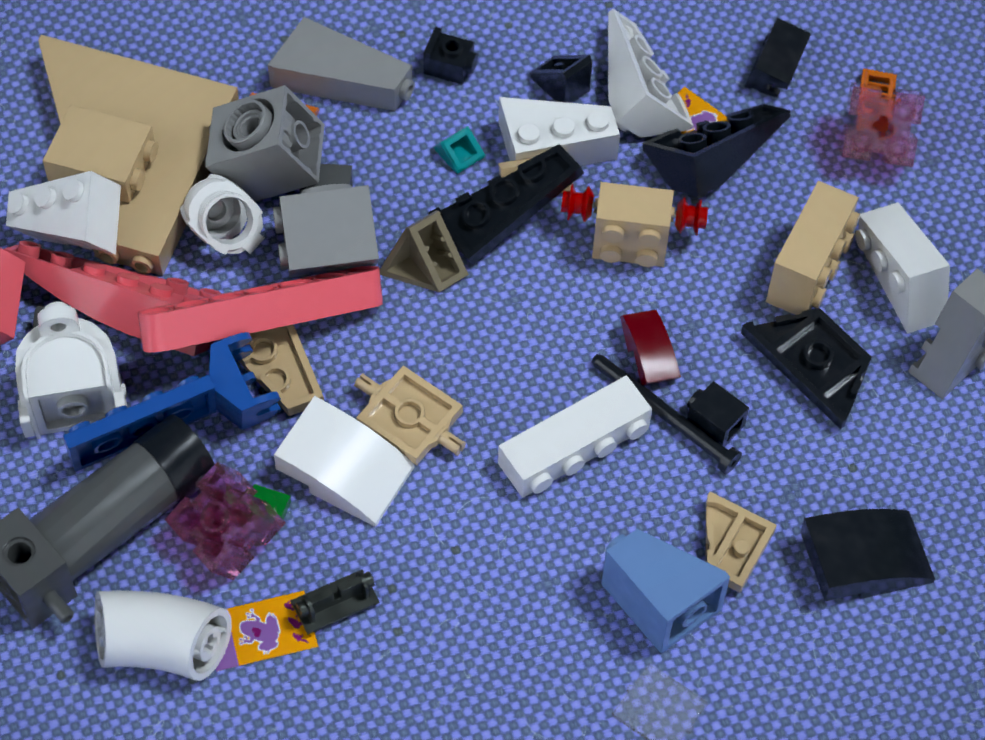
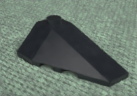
[642,104,790,198]

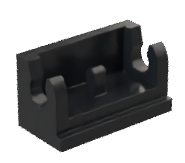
[744,17,811,97]

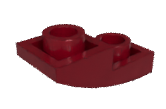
[620,310,681,386]

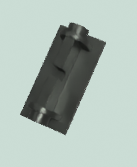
[291,569,380,635]

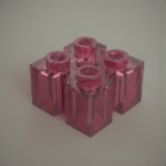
[840,82,925,167]
[165,462,286,580]

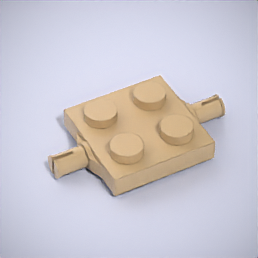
[354,365,466,466]

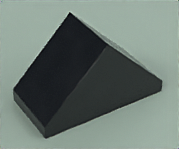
[529,55,592,103]

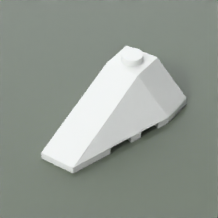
[608,9,694,138]

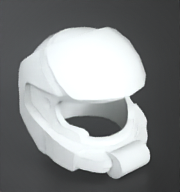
[180,174,265,255]

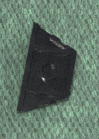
[741,308,872,429]

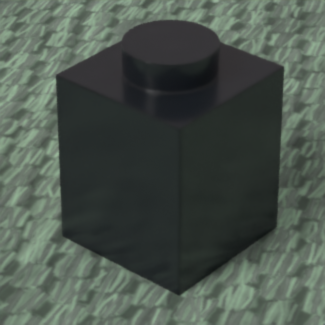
[687,381,749,447]

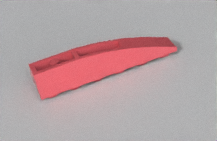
[4,241,222,356]

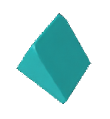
[433,126,486,174]

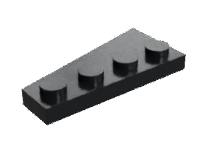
[428,144,584,265]

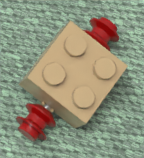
[561,182,708,267]

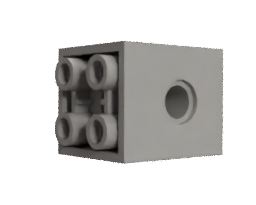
[205,85,325,202]
[273,184,379,278]

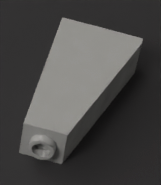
[268,17,415,111]

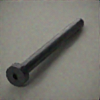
[592,354,742,474]

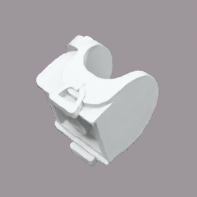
[15,302,127,439]

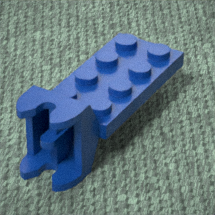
[63,332,281,472]

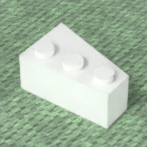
[498,97,620,166]
[6,171,121,255]
[855,202,950,334]

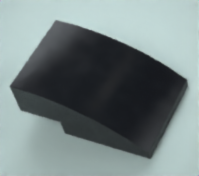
[800,509,935,601]

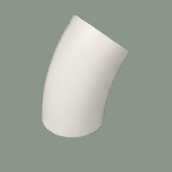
[94,590,232,681]

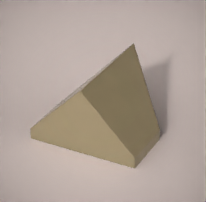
[380,210,469,292]

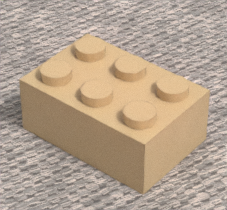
[766,181,860,315]

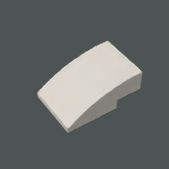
[274,396,415,527]

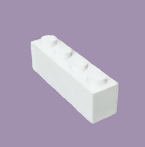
[498,375,652,498]

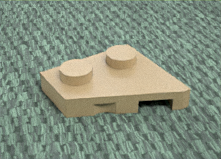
[705,491,777,593]

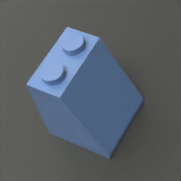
[601,529,730,654]

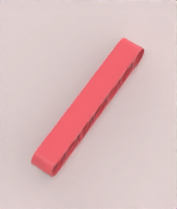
[138,266,383,353]

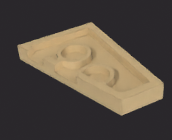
[221,324,324,416]

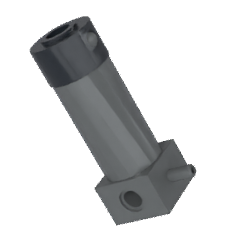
[0,414,217,629]

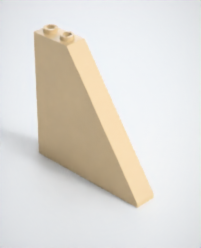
[38,35,239,276]

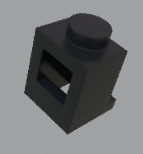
[423,27,478,85]

